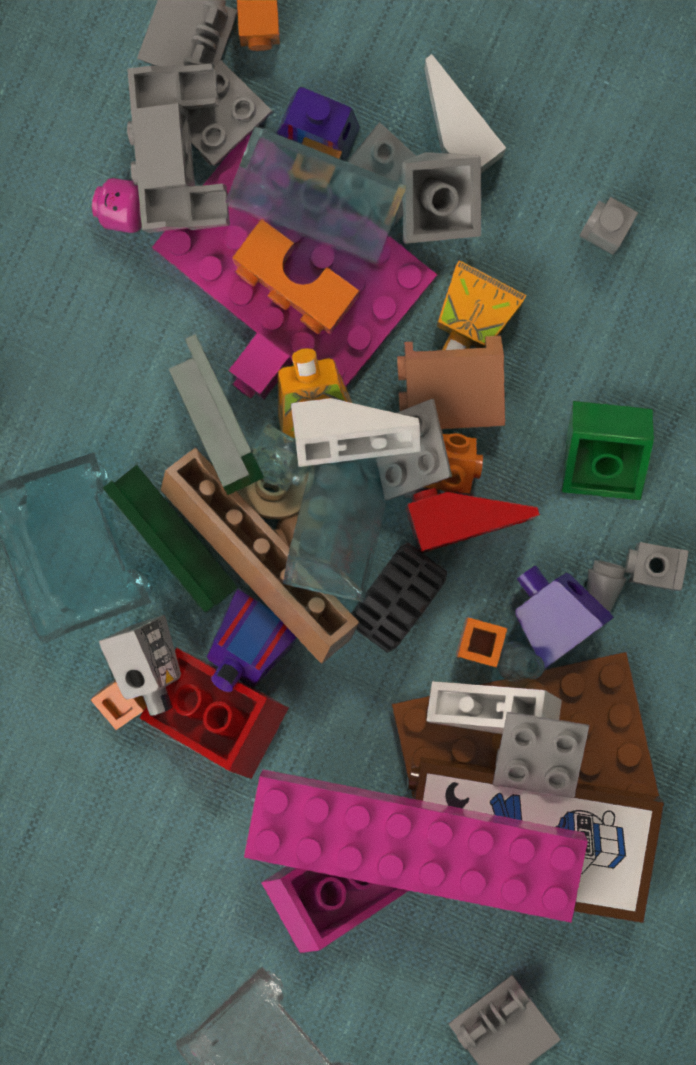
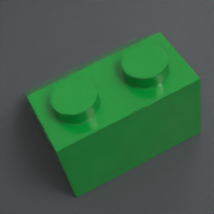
[562,401,654,500]

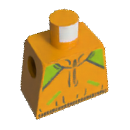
[437,260,527,350]
[278,348,352,445]

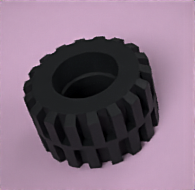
[351,543,447,653]

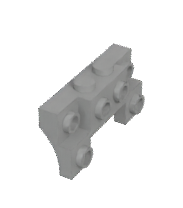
[127,63,230,233]

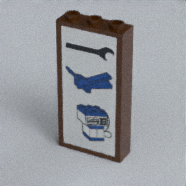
[408,757,664,923]

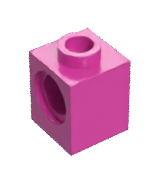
[229,333,292,400]

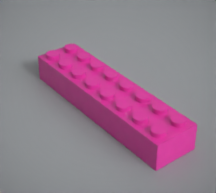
[244,769,588,923]

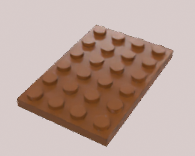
[392,652,659,799]

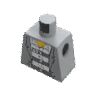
[99,614,181,716]

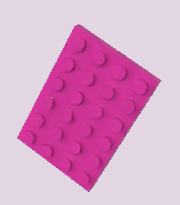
[152,128,437,387]

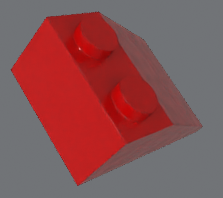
[406,488,540,553]
[139,647,289,779]

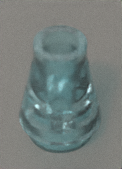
[497,641,545,681]

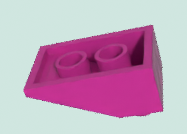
[261,866,409,953]

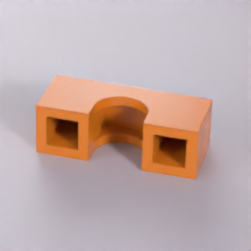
[232,219,359,335]

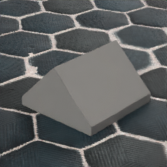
[402,152,481,244]

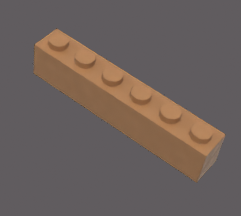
[161,447,359,664]

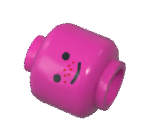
[92,178,142,233]

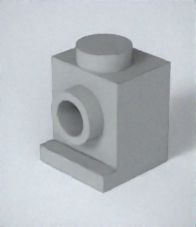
[579,197,638,255]
[625,542,689,591]

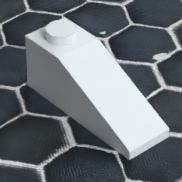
[424,54,506,173]
[291,398,421,467]
[426,681,562,734]

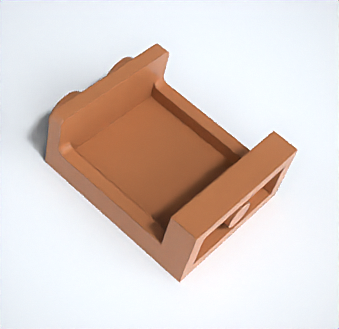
[397,336,505,429]

